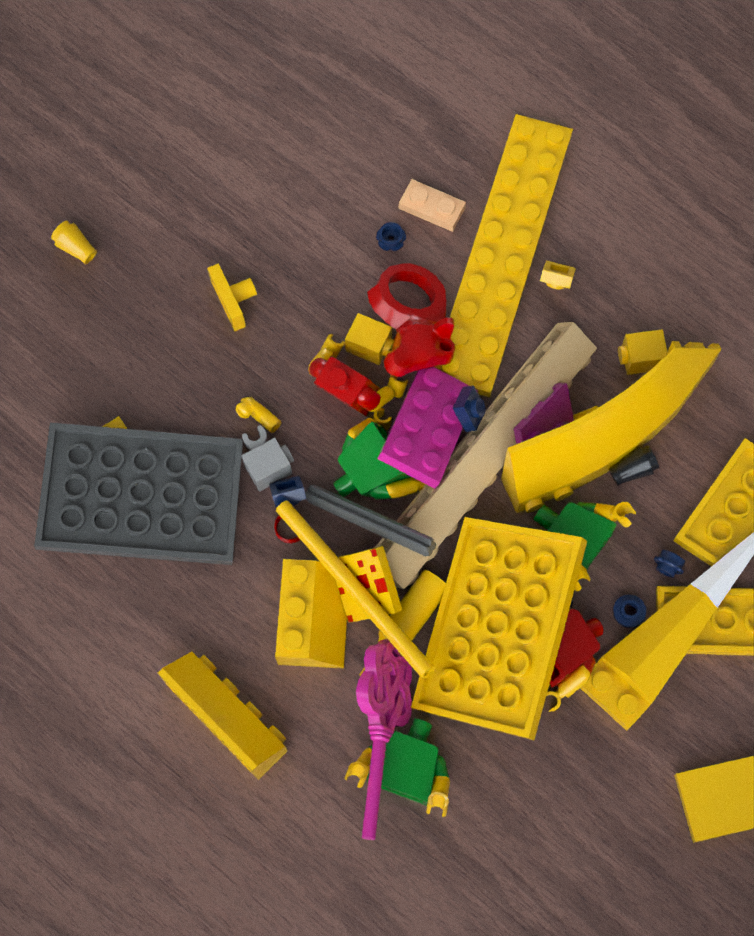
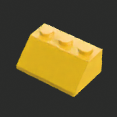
[275,559,347,669]

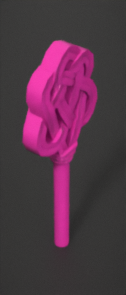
[356,639,412,840]

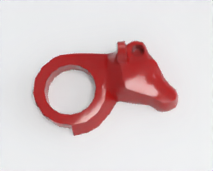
[367,263,456,377]

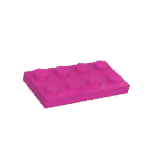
[377,367,478,489]

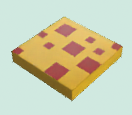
[336,546,403,623]

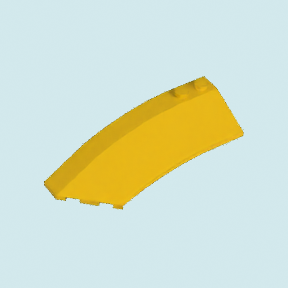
[501,341,721,513]

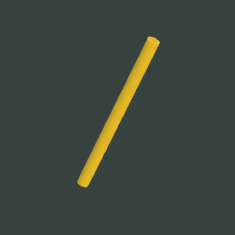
[276,500,435,679]

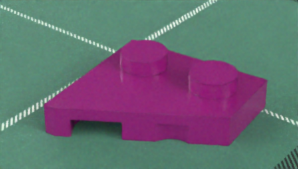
[513,383,574,444]

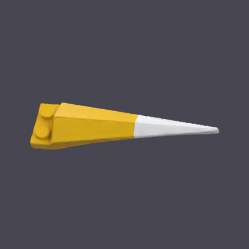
[580,532,754,731]

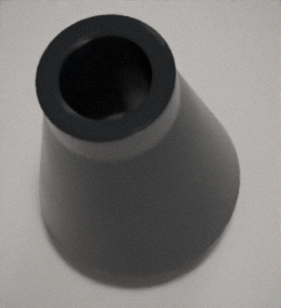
[609,445,659,486]

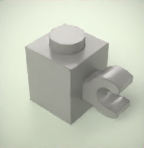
[241,425,294,492]

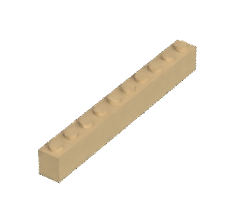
[375,322,597,589]

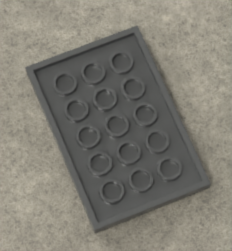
[34,422,243,565]

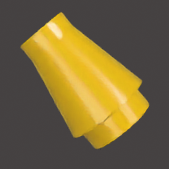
[51,220,97,264]

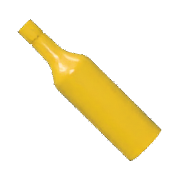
[359,570,446,676]

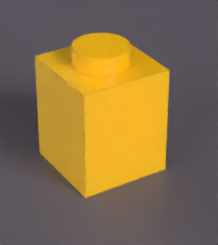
[345,313,394,365]
[618,329,667,375]

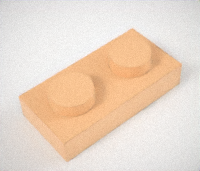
[399,179,466,232]

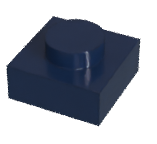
[453,386,486,432]
[269,475,307,508]

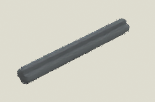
[305,485,436,557]

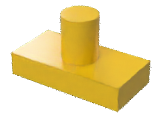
[207,263,257,332]

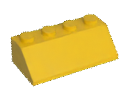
[158,651,287,780]

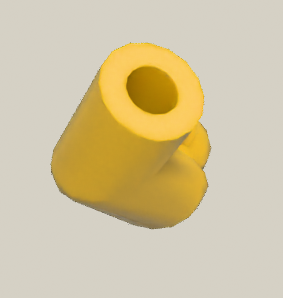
[236,397,282,433]

